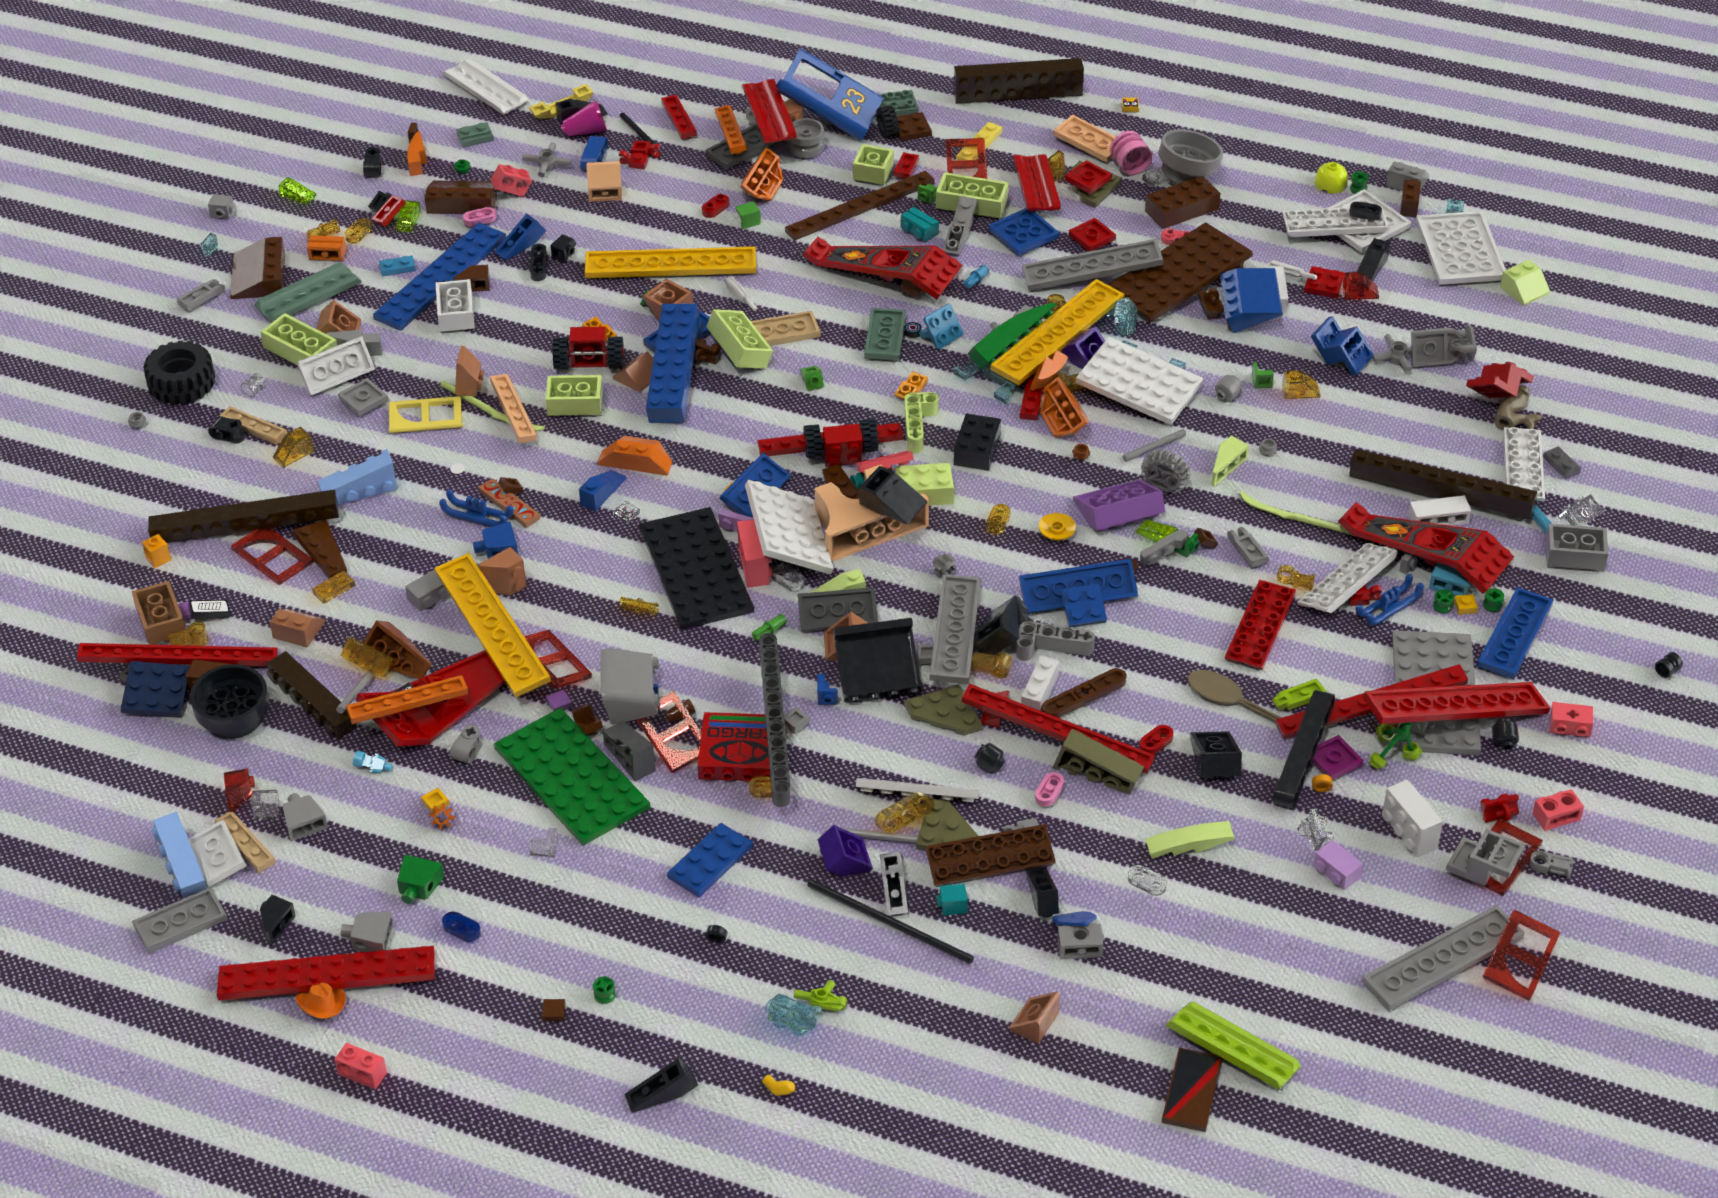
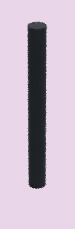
[619,112,656,144]

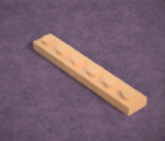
[490,374,537,443]

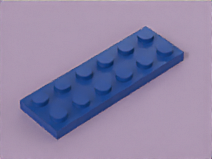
[1019,558,1138,614]
[1477,587,1554,679]

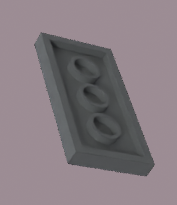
[705,124,777,170]
[797,587,878,632]

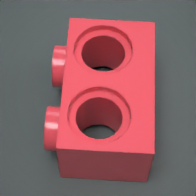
[491,164,532,197]
[1532,789,1584,831]
[334,1043,387,1090]

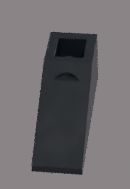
[555,99,608,125]

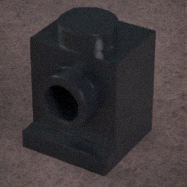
[550,234,576,264]

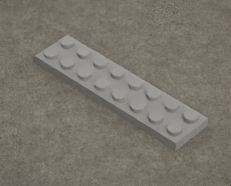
[1022,239,1164,291]
[929,574,981,684]
[1362,905,1525,1011]

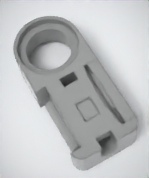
[1529,851,1574,879]

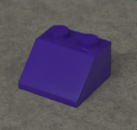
[1063,326,1105,369]
[817,825,873,877]

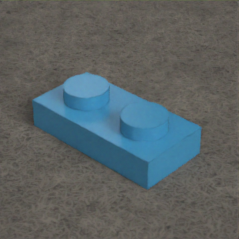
[379,255,416,277]

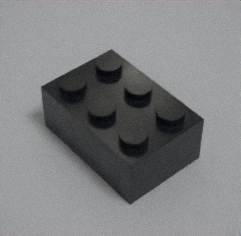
[953,413,1001,471]

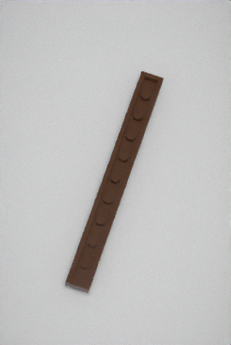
[785,170,935,241]

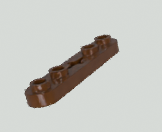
[1042,668,1127,718]

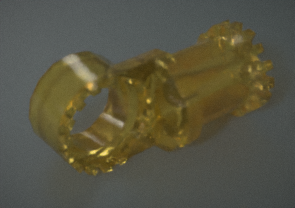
[306,218,340,242]
[1276,565,1315,590]

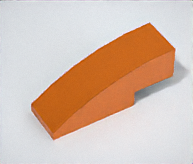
[407,131,427,176]
[1030,350,1068,391]

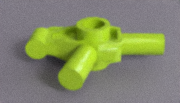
[793,980,847,1012]

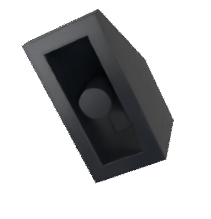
[260,894,296,946]

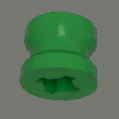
[1483,588,1504,613]
[1433,589,1454,614]
[593,976,615,1004]

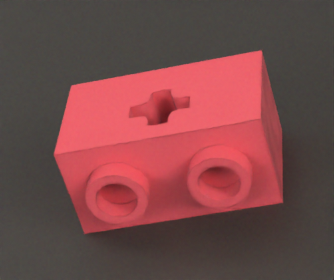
[1549,702,1593,737]

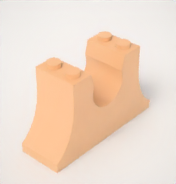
[815,464,929,562]

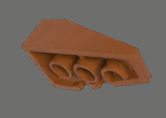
[357,620,432,679]

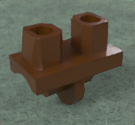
[1198,288,1224,319]
[694,338,721,365]

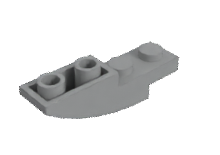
[943,196,977,256]

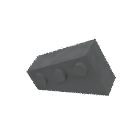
[603,721,656,781]

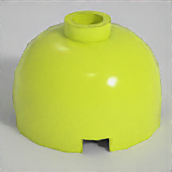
[1314,162,1348,194]

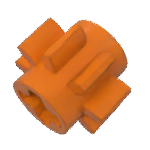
[429,803,455,829]

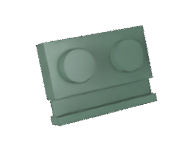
[456,122,494,147]

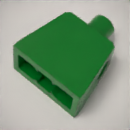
[397,855,444,904]

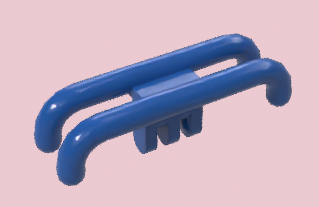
[439,489,514,527]
[1356,574,1424,626]

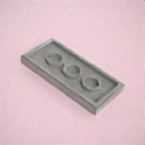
[132,887,228,954]

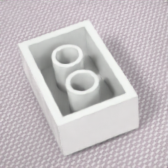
[436,279,475,332]
[1382,779,1443,857]

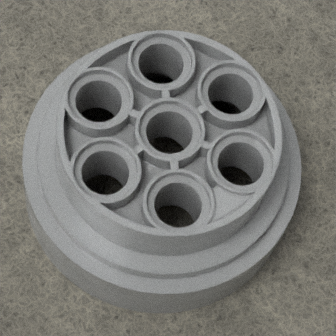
[1158,130,1223,183]

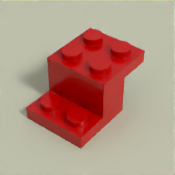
[1466,362,1534,399]

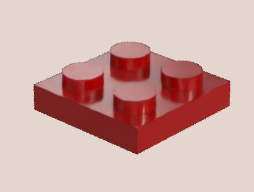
[1065,160,1112,194]
[1069,218,1116,252]
[1304,266,1345,299]

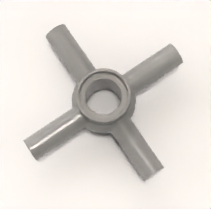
[522,142,572,177]
[1372,334,1412,372]

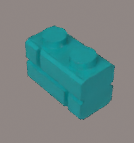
[901,207,939,242]

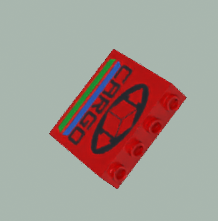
[697,712,770,782]

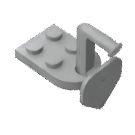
[1411,324,1477,367]

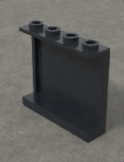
[833,618,923,703]

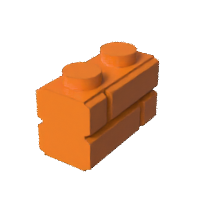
[307,235,346,261]

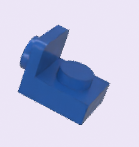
[817,674,838,705]

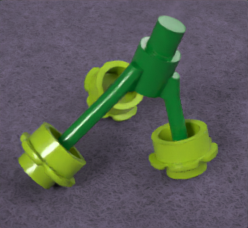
[1369,722,1422,770]

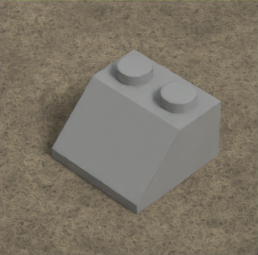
[1386,161,1429,191]

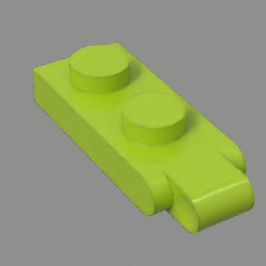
[1272,678,1327,710]

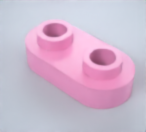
[463,207,496,227]
[1035,772,1064,807]

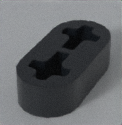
[1349,202,1382,220]

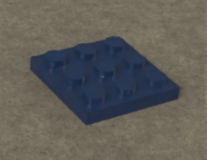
[121,661,190,718]

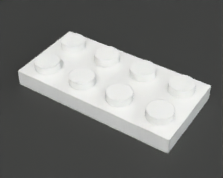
[296,336,375,395]

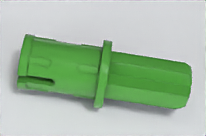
[751,614,787,641]

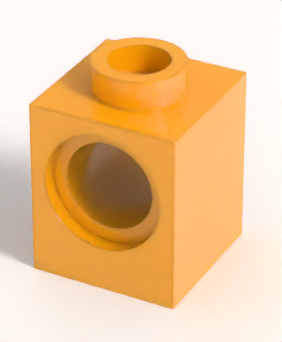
[142,534,171,568]

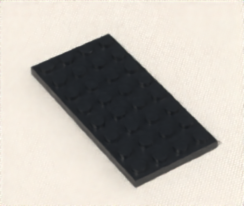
[639,507,754,630]

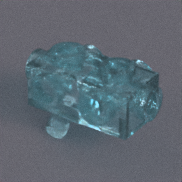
[1106,297,1137,337]
[765,994,821,1035]

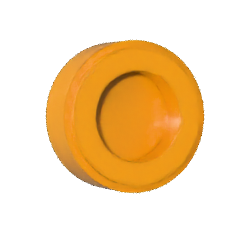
[1312,774,1333,792]

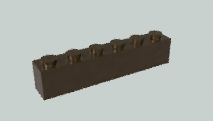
[267,651,357,739]

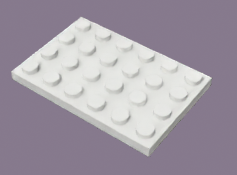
[1416,211,1506,285]
[1075,337,1204,425]
[745,480,834,575]

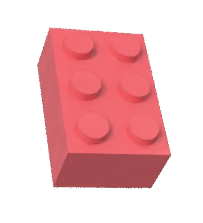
[737,519,772,588]

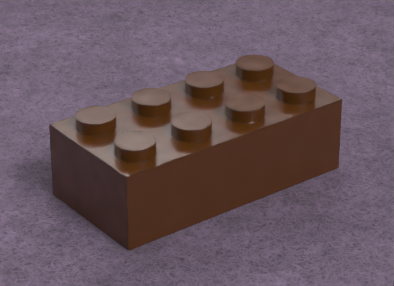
[1145,176,1221,229]

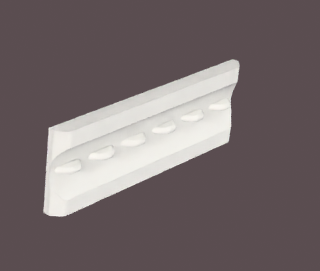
[443,58,528,115]
[1282,206,1389,237]
[1503,427,1545,502]
[1297,543,1397,613]

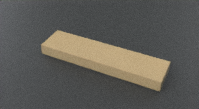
[218,406,288,445]
[214,811,276,874]

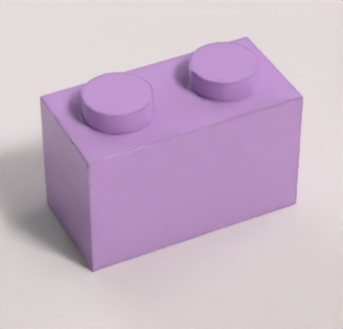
[1313,840,1363,890]

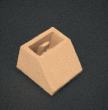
[587,161,622,202]

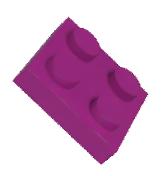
[1312,735,1364,781]

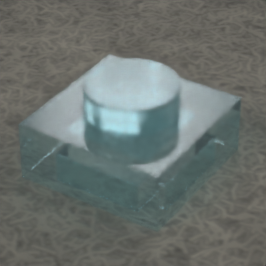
[1446,199,1464,213]
[201,232,218,257]

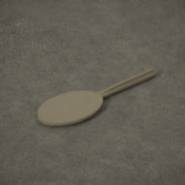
[1188,670,1282,723]

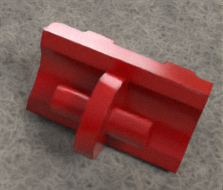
[1481,793,1519,823]

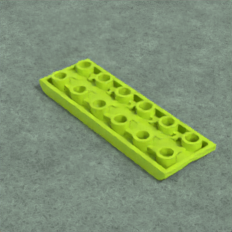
[1166,1002,1301,1090]

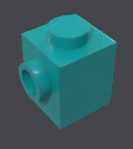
[936,884,968,916]

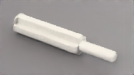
[1270,260,1317,280]
[725,276,757,311]

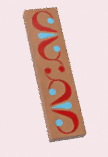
[478,478,540,528]

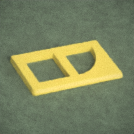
[389,396,463,433]

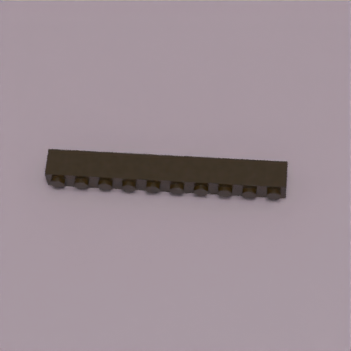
[1349,449,1537,520]
[148,489,339,543]

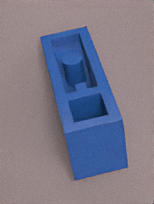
[494,213,546,261]
[579,470,627,512]

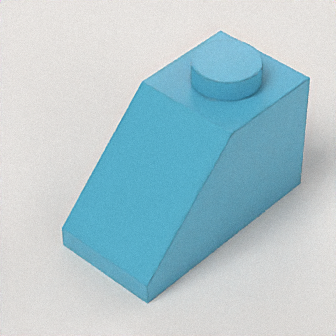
[1429,562,1469,596]

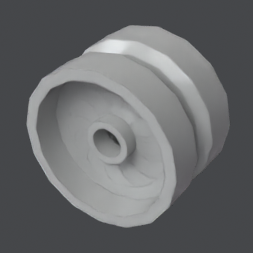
[788,118,824,158]

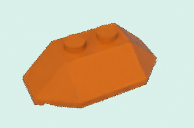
[739,147,783,201]
[1040,376,1089,437]
[597,436,672,476]

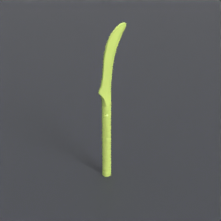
[440,381,545,431]
[1240,491,1361,538]

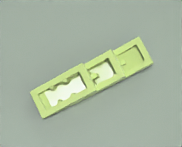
[1146,821,1235,859]

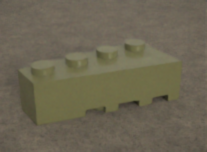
[1052,729,1144,795]

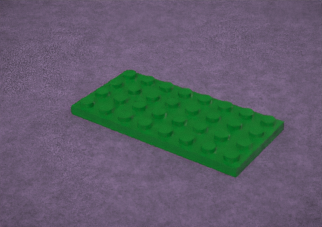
[493,707,651,846]

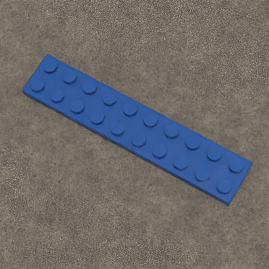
[373,222,506,331]

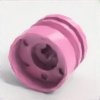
[1110,131,1152,175]

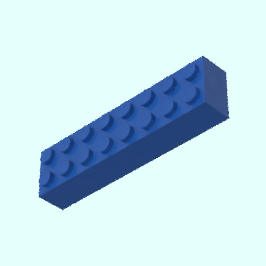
[646,303,700,423]

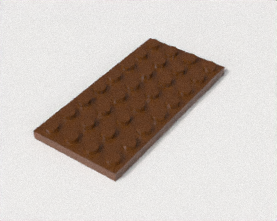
[1108,222,1253,322]

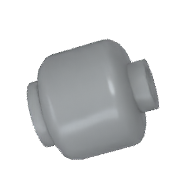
[1215,375,1241,402]

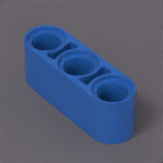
[580,136,608,170]

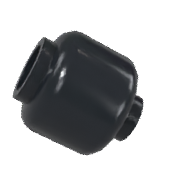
[1492,718,1519,750]
[974,743,1006,773]

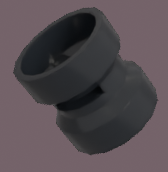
[1655,652,1683,678]

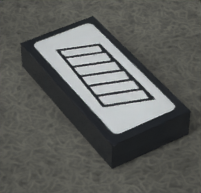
[188,600,231,618]

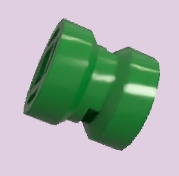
[1350,172,1368,194]

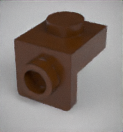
[572,704,603,735]

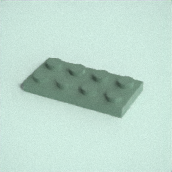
[864,308,906,360]

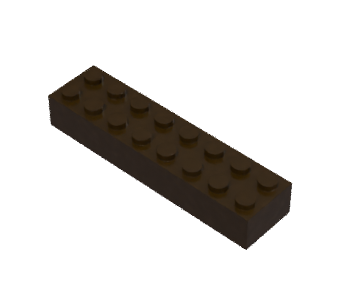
[954,58,1084,104]

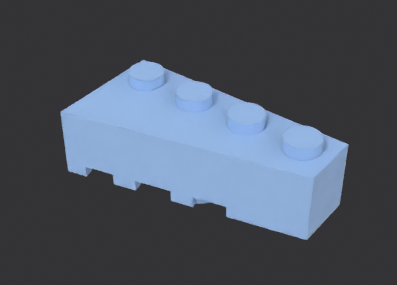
[318,449,397,504]
[151,812,206,898]

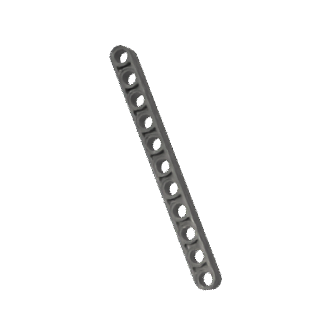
[759,633,790,807]

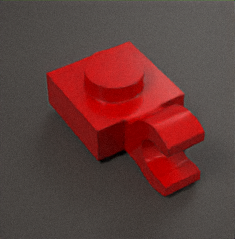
[631,141,661,158]
[619,150,649,170]
[1348,585,1382,606]

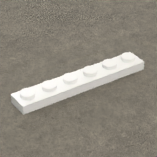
[856,778,980,802]

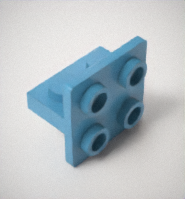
[919,303,964,349]

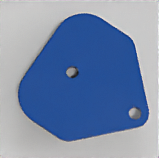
[1052,911,1097,926]

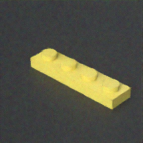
[956,122,1002,166]

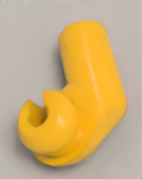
[762,1075,795,1096]

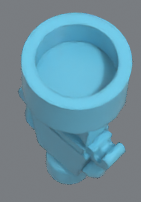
[353,750,393,773]

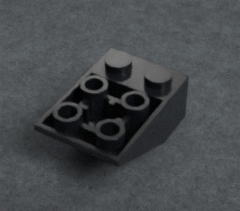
[859,466,927,525]
[974,596,1019,658]

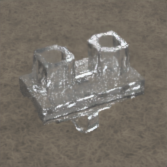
[1297,809,1334,851]

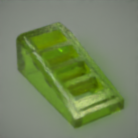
[278,177,317,205]
[395,200,421,232]
[1136,520,1179,542]

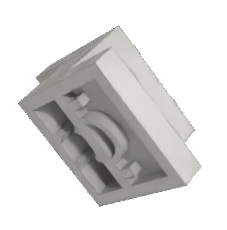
[1446,829,1525,886]

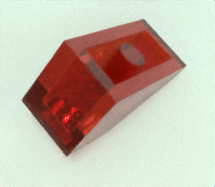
[1342,272,1379,300]
[224,768,255,812]

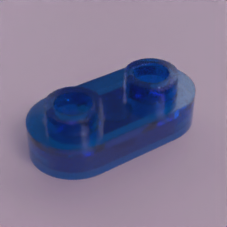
[442,912,481,942]

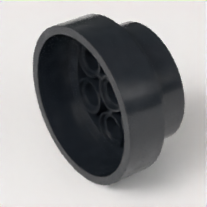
[190,664,269,739]

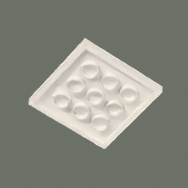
[1327,189,1411,253]

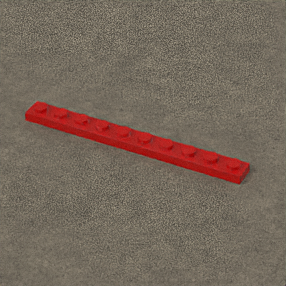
[77,643,278,666]
[1276,664,1468,739]
[961,684,1155,774]

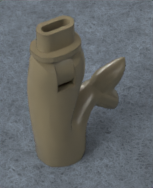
[1495,385,1543,430]

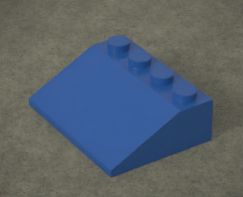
[1220,268,1283,333]

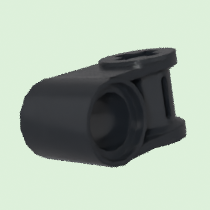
[363,147,381,176]
[208,416,245,444]

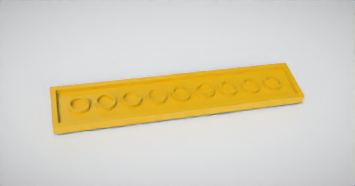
[585,246,756,278]
[990,279,1124,386]
[434,553,551,698]

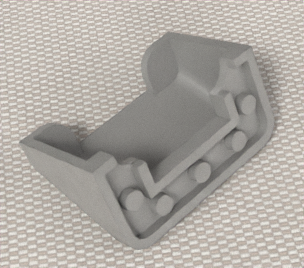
[600,648,661,725]

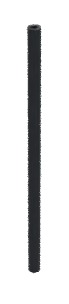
[807,879,974,964]

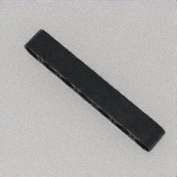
[1273,690,1335,808]

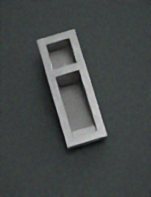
[327,330,382,356]

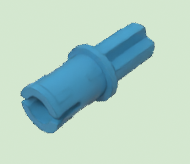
[963,264,989,289]

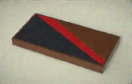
[1161,1047,1222,1132]

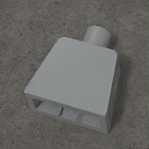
[283,793,328,841]
[341,912,394,952]

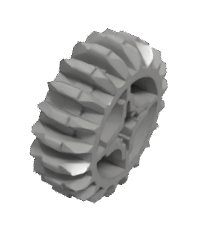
[1141,448,1191,494]

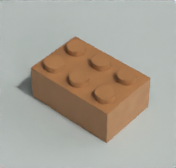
[131,581,187,645]

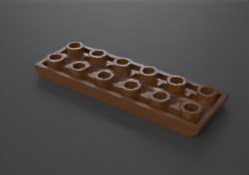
[925,824,1056,887]

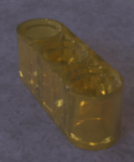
[340,637,393,677]
[874,792,934,833]

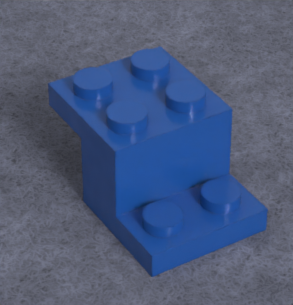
[1311,316,1374,376]

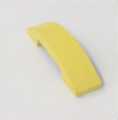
[529,84,594,119]

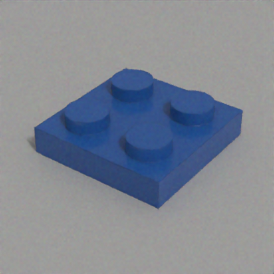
[1061,584,1107,627]

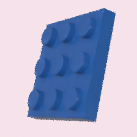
[988,208,1059,256]

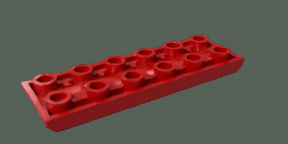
[742,79,797,144]
[1013,154,1061,211]
[1225,579,1296,669]

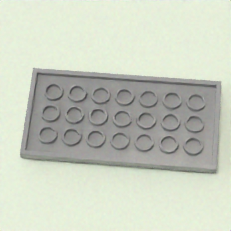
[1392,630,1481,755]

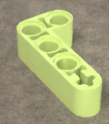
[905,392,939,453]

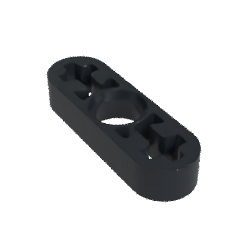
[530,244,547,281]

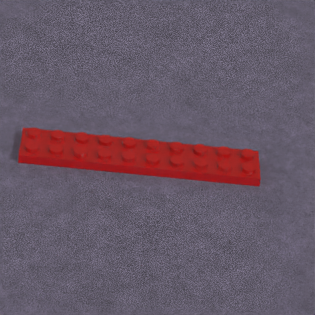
[1363,682,1551,724]
[217,945,435,1001]

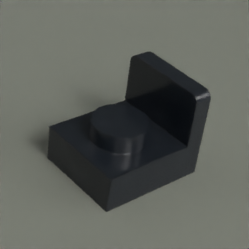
[368,191,392,213]

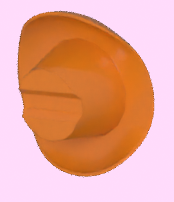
[295,983,346,1019]

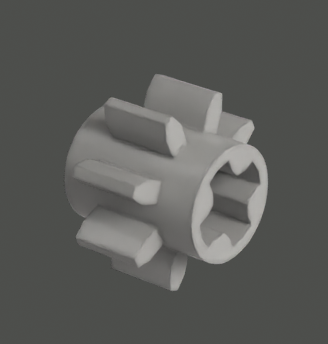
[933,553,956,577]

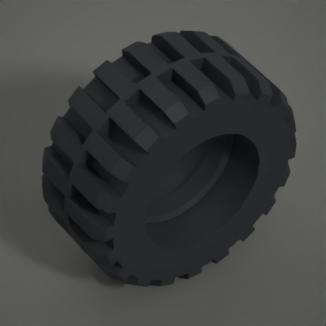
[143,340,215,405]

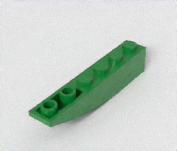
[968,302,1056,369]

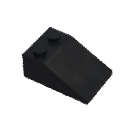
[1190,731,1242,779]

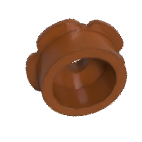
[1072,444,1090,460]

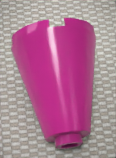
[561,101,607,136]

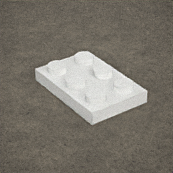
[188,820,246,887]

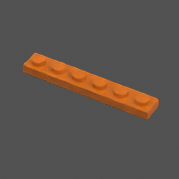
[714,105,747,154]
[346,675,468,724]

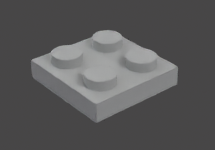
[338,378,389,416]

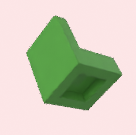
[736,201,761,229]
[1251,362,1274,389]

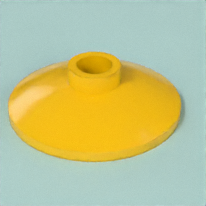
[1039,513,1076,540]

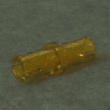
[619,596,659,615]

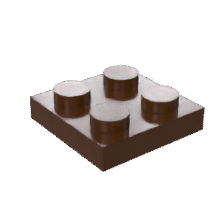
[897,112,932,141]

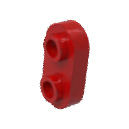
[702,194,729,218]
[1139,725,1174,754]

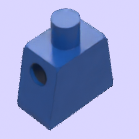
[473,521,518,559]

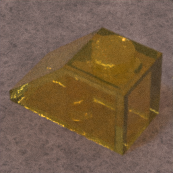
[1282,370,1320,399]
[273,427,314,468]

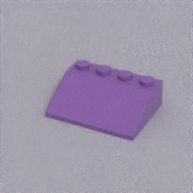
[1073,479,1165,531]

